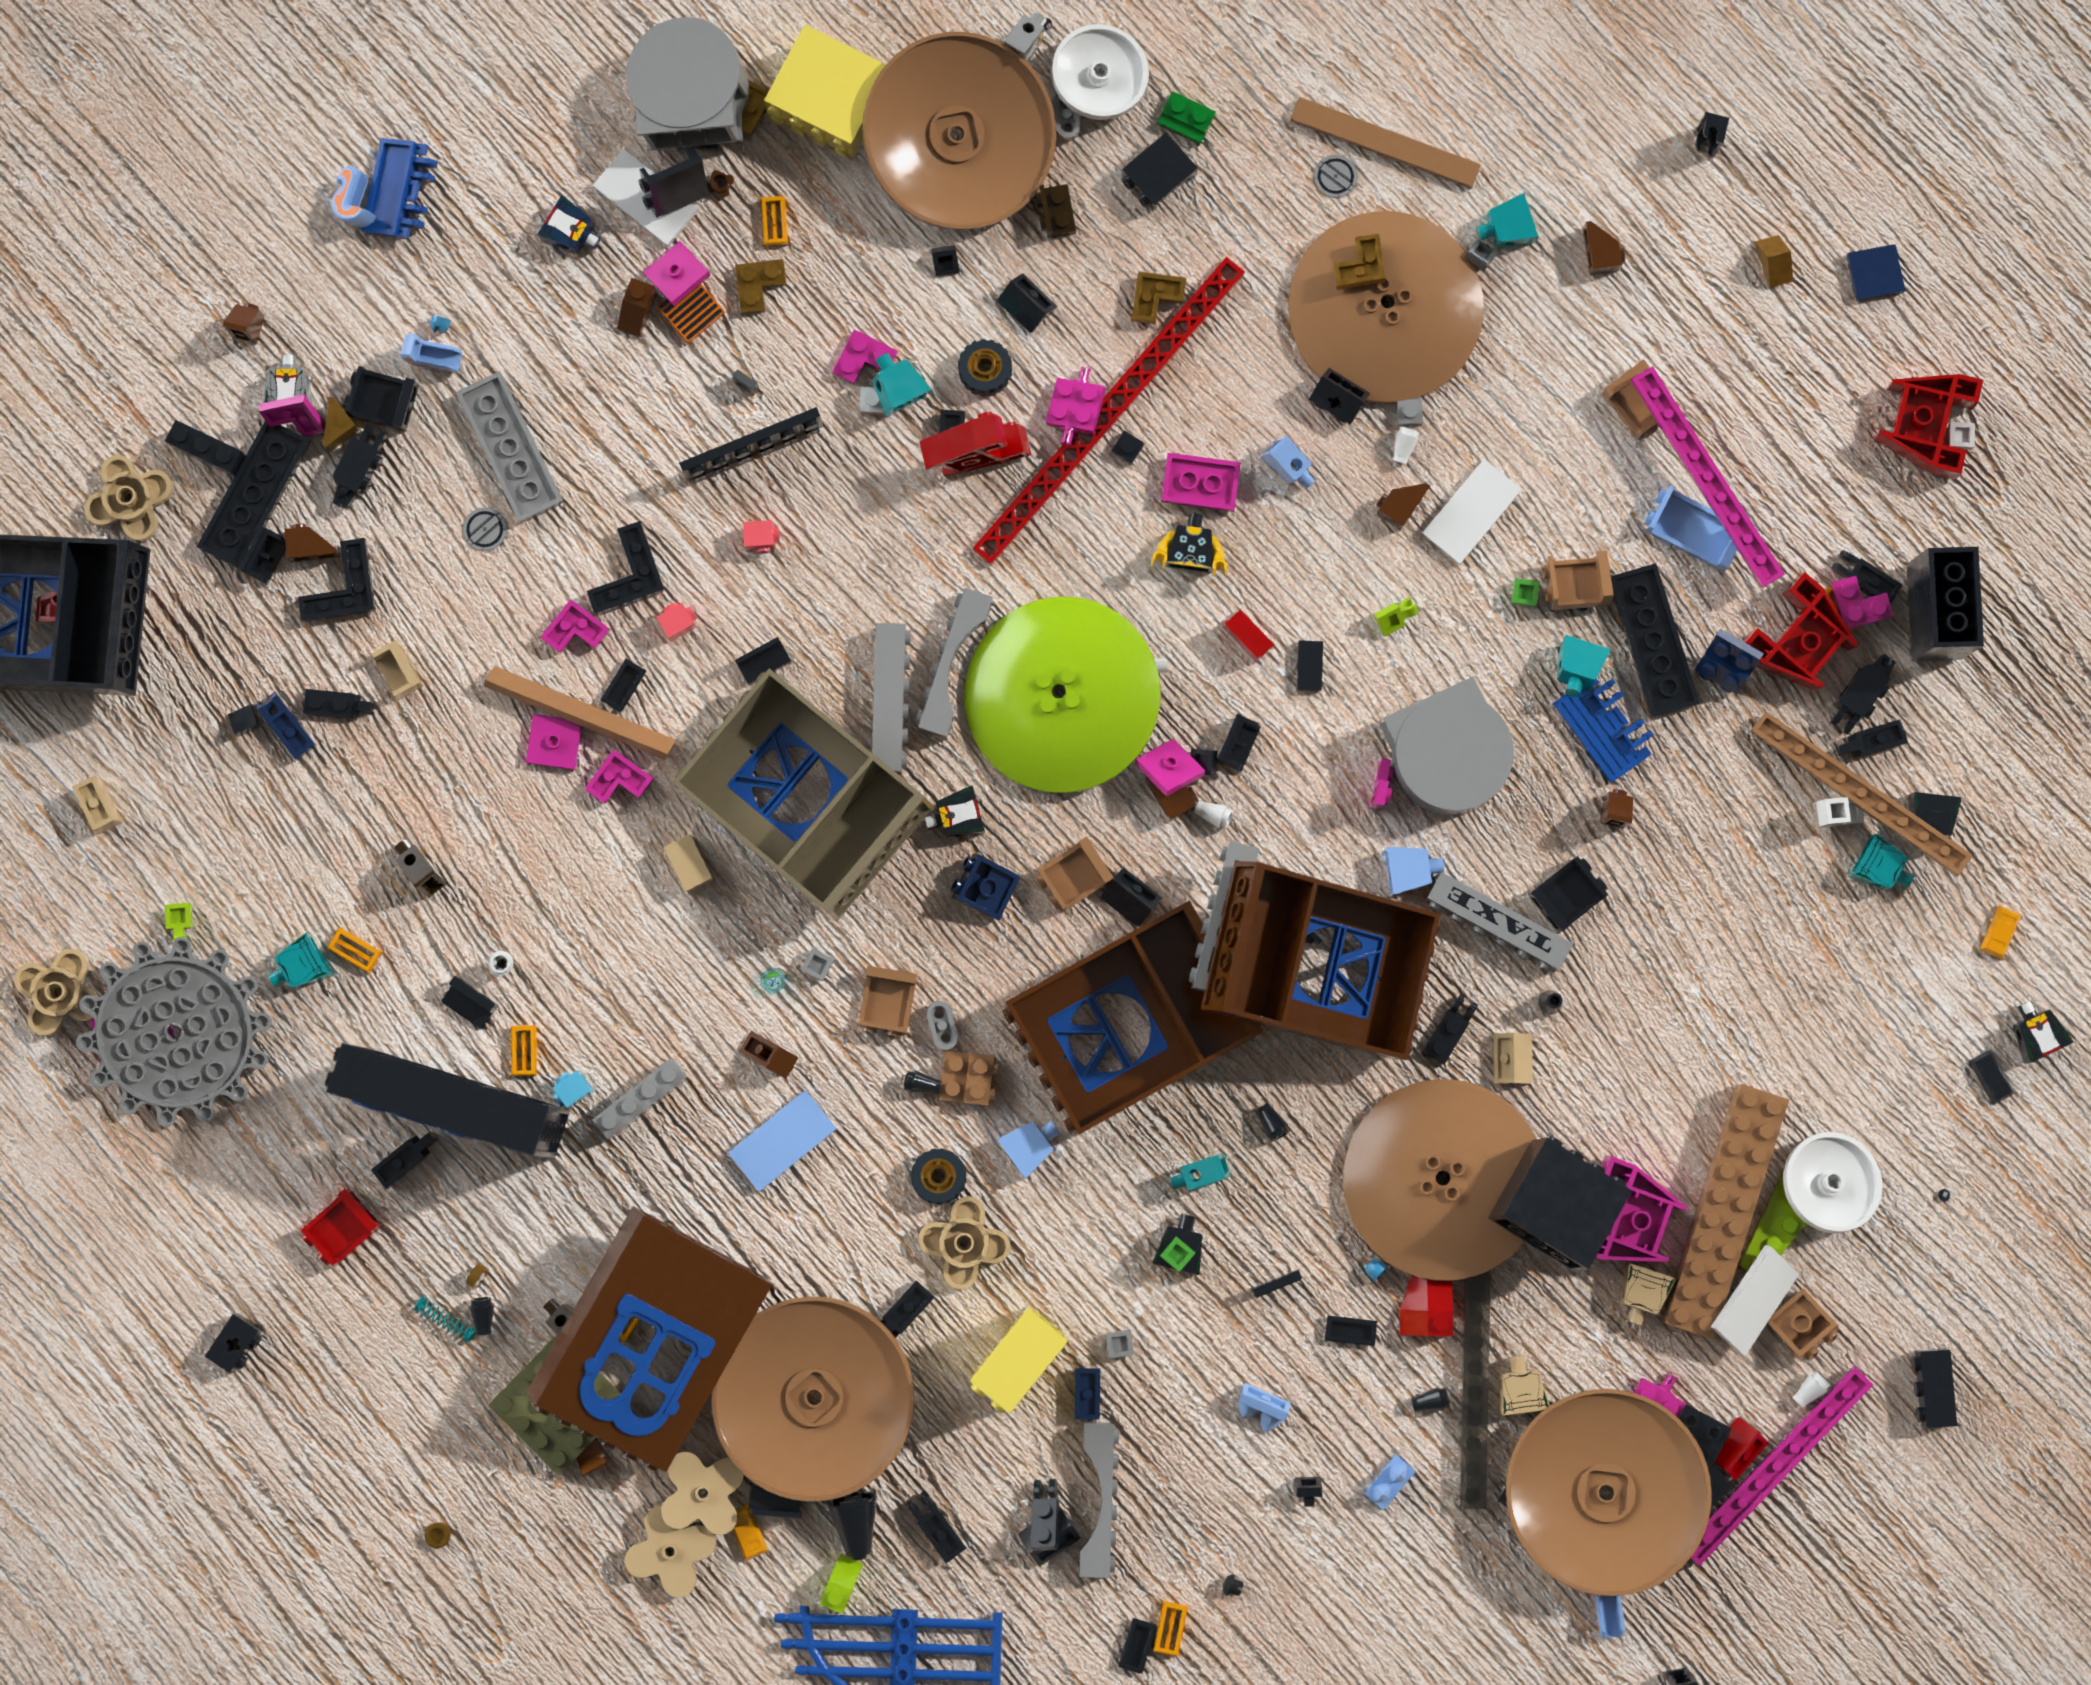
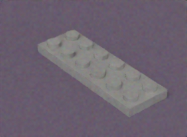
[456,371,564,524]

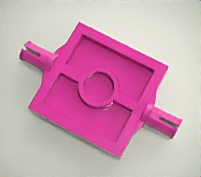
[1046,366,1106,447]
[1633,1373,1686,1419]

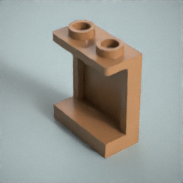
[1602,359,1680,439]
[1542,551,1613,610]
[1035,836,1114,912]
[857,965,918,1038]

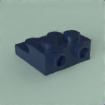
[1694,629,1764,695]
[951,853,1021,921]

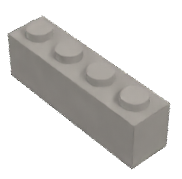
[592,1057,689,1140]

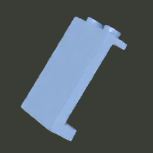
[1645,485,1737,572]

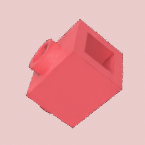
[743,520,780,554]
[657,602,697,642]

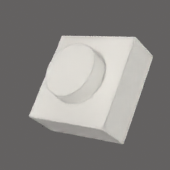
[860,387,884,414]
[1947,422,1975,449]

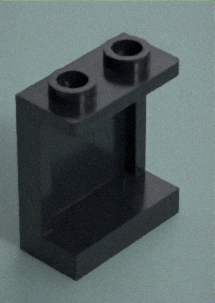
[1121,132,1198,211]
[638,146,709,218]
[344,366,419,432]
[1528,856,1608,933]

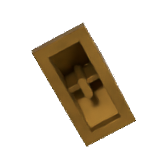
[1755,235,1793,288]
[322,397,360,451]

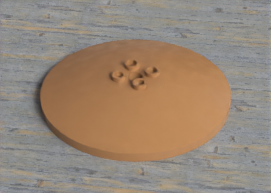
[862,32,1056,230]
[1288,211,1484,404]
[1343,1079,1536,1281]
[712,1296,914,1501]
[1506,1389,1712,1596]

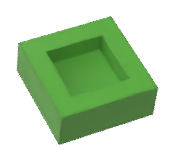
[1511,578,1540,607]
[1160,1237,1195,1272]

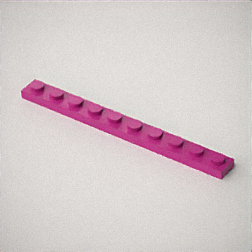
[1631,366,1785,588]
[1691,1366,1873,1566]

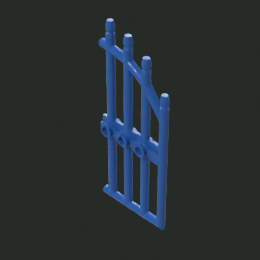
[774,1605,1003,1685]

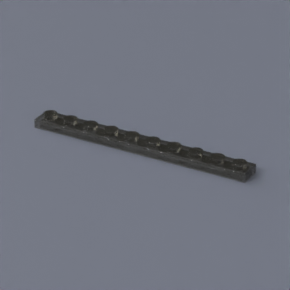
[1459,1270,1491,1509]

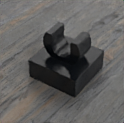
[1295,1477,1322,1507]

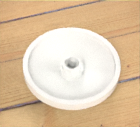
[1051,24,1149,120]
[1783,1132,1882,1233]

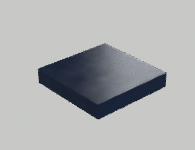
[1846,244,1906,302]

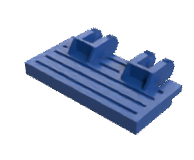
[361,138,438,239]
[1553,678,1654,783]

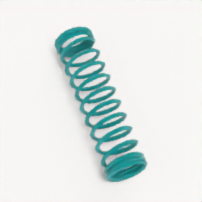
[414,1296,476,1344]

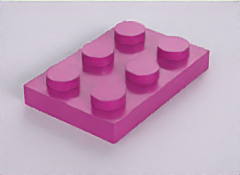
[1161,453,1241,512]

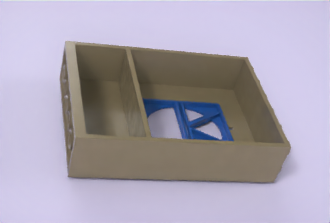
[672,669,934,922]

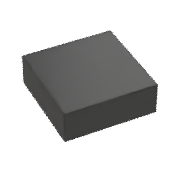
[1464,239,1498,271]
[733,369,759,395]

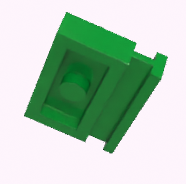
[1157,91,1216,145]

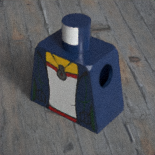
[538,195,601,254]

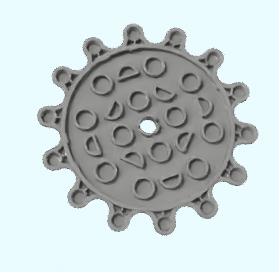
[76,937,272,1127]

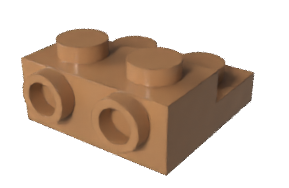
[939,1050,999,1106]
[1767,1288,1839,1362]

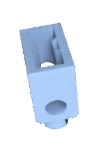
[1261,435,1316,490]
[1385,847,1444,896]
[997,1121,1060,1179]

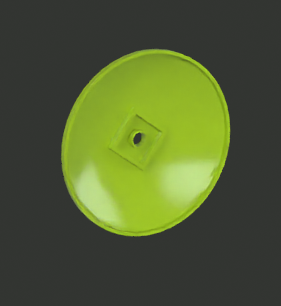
[964,597,1161,793]

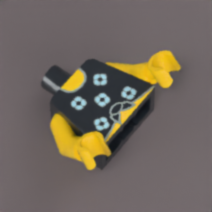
[1151,513,1227,576]

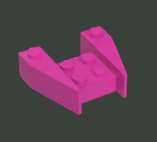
[1595,1156,1687,1262]

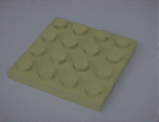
[488,1335,631,1476]

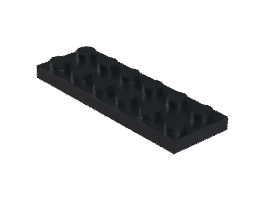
[679,407,824,482]
[196,421,311,568]
[1611,563,1700,719]

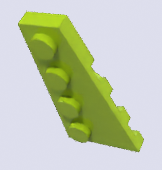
[1739,1172,1807,1272]

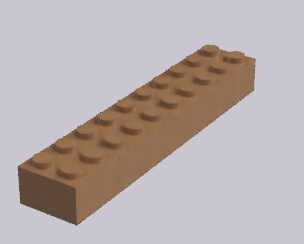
[1660,1084,1789,1340]

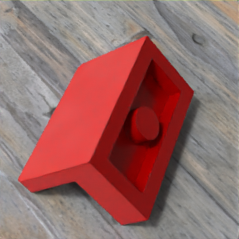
[1222,609,1274,662]
[1715,1417,1768,1481]

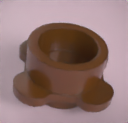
[707,170,734,198]

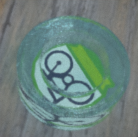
[760,968,786,993]

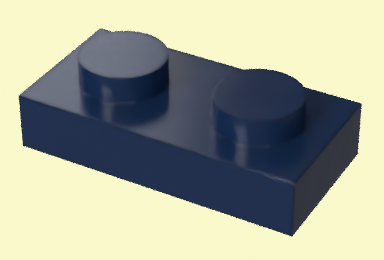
[1075,1368,1100,1420]

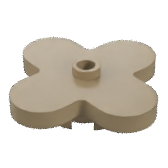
[85,455,174,542]
[14,949,100,1036]
[918,1196,1011,1289]
[661,1452,744,1535]
[625,1505,717,1598]

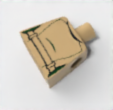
[1620,1263,1676,1326]
[1499,1355,1550,1416]

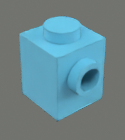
[552,1070,594,1108]

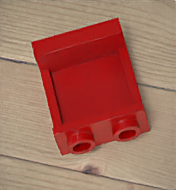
[300,1188,382,1266]

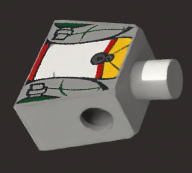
[1004,12,1046,63]
[262,355,314,407]

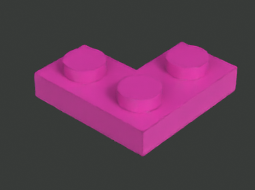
[832,329,898,385]
[259,394,325,437]
[1831,576,1893,629]
[540,599,610,654]
[584,749,654,804]
[1370,758,1394,811]

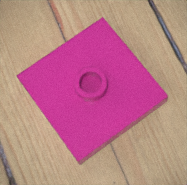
[643,241,711,306]
[526,714,582,770]
[1135,739,1205,796]

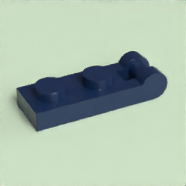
[255,691,317,760]

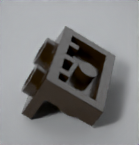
[1035,184,1076,238]

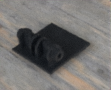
[1679,1404,1732,1473]

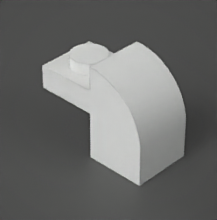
[1816,797,1864,828]

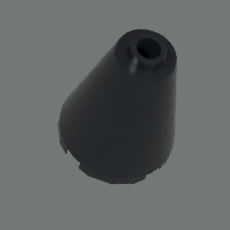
[826,1487,877,1560]

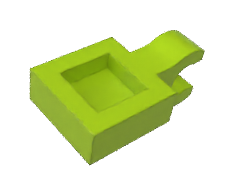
[1374,597,1419,637]
[165,902,193,941]

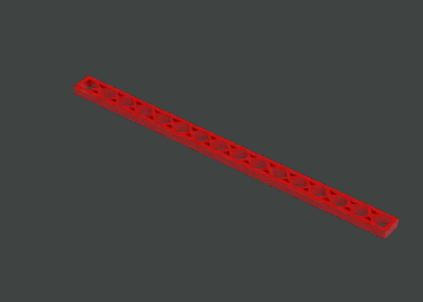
[972,256,1245,565]

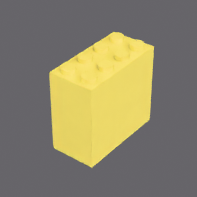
[764,24,886,158]
[970,1306,1068,1414]

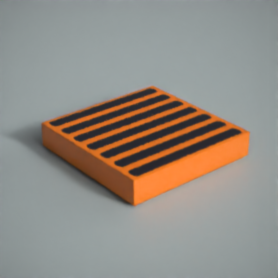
[656,284,725,344]

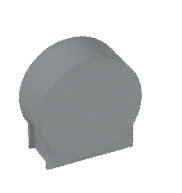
[626,17,749,151]
[1379,676,1514,816]

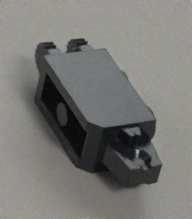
[332,424,387,510]
[1830,654,1896,735]

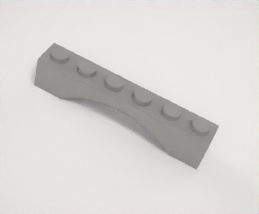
[915,588,993,740]
[1079,1421,1119,1578]

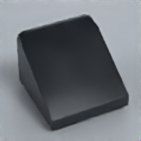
[931,245,960,276]
[228,704,261,737]

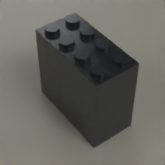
[1906,546,1984,661]
[1488,1136,1632,1271]

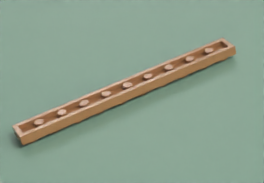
[1750,711,1973,877]

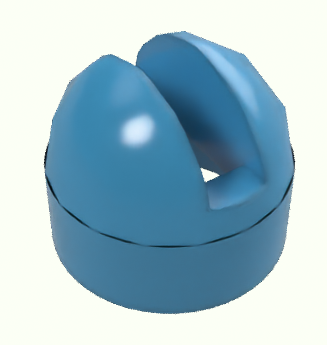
[430,314,451,334]
[1366,1259,1388,1282]

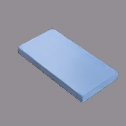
[728,1090,837,1192]

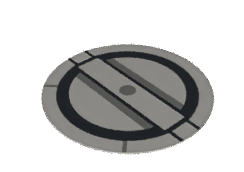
[1314,155,1358,197]
[463,507,507,551]

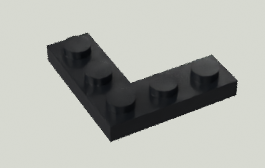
[587,521,665,615]
[298,538,376,622]

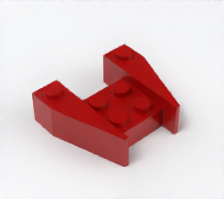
[1875,374,1984,480]
[919,411,1031,477]
[1743,572,1858,691]

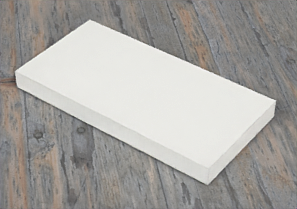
[593,149,699,247]
[1421,459,1522,565]
[1711,1245,1799,1356]

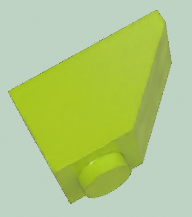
[819,1554,863,1614]

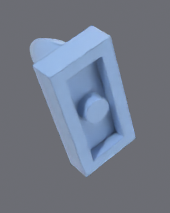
[1238,1383,1291,1433]
[1364,1454,1416,1510]

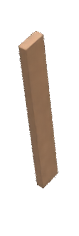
[1290,97,1481,189]
[484,666,676,760]

